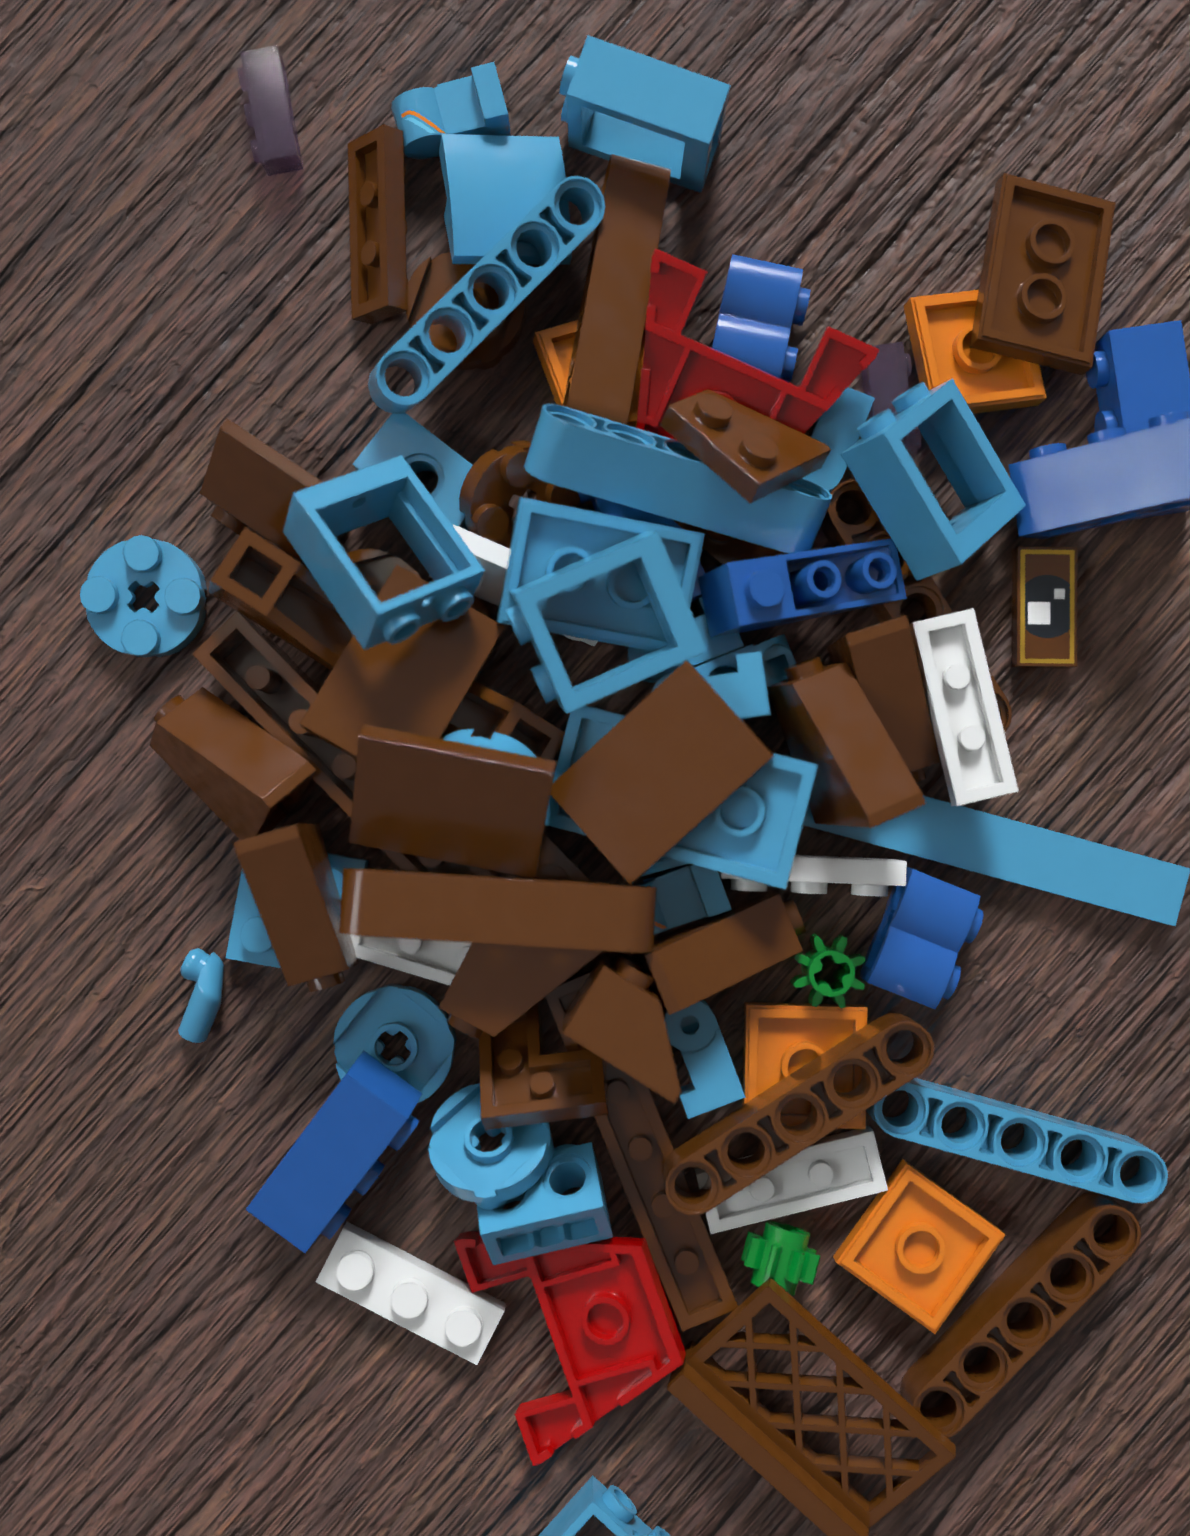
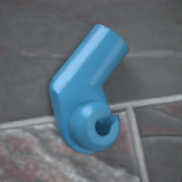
[178,948,225,1043]

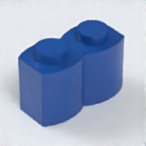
[712,254,811,383]
[860,867,984,1009]

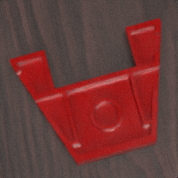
[636,248,880,440]
[454,1231,686,1466]

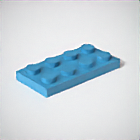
[546,705,819,889]

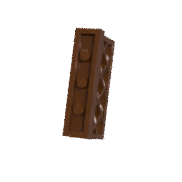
[667,1277,956,1536]

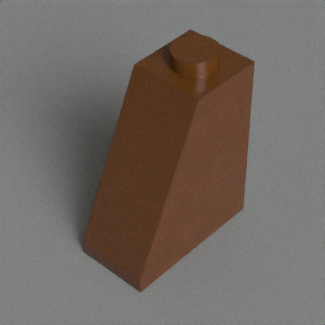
[827,615,940,782]
[767,657,926,828]
[149,687,316,840]
[233,823,358,992]
[438,874,602,1038]
[644,891,806,1015]

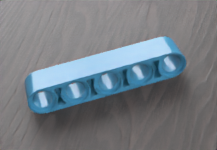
[368,176,605,414]
[524,404,832,554]
[866,1078,1168,1203]

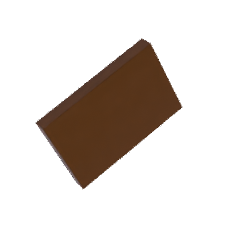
[970,173,1116,376]
[300,564,505,759]
[550,660,775,885]
[349,724,556,879]

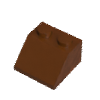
[200,418,323,566]
[562,954,681,1103]

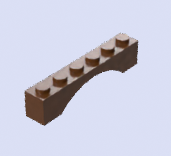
[209,527,565,760]

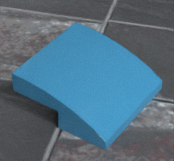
[439,134,572,264]

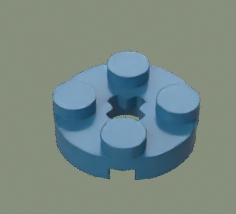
[80,535,207,658]
[333,984,456,1103]
[428,1083,555,1210]

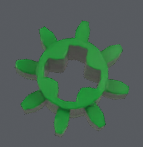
[790,934,866,1008]
[741,1220,821,1296]

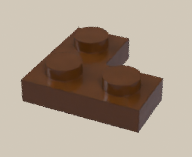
[479,1003,609,1130]

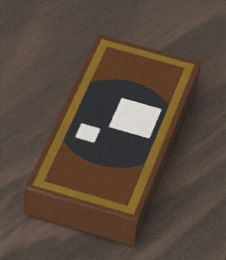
[1012,547,1077,668]

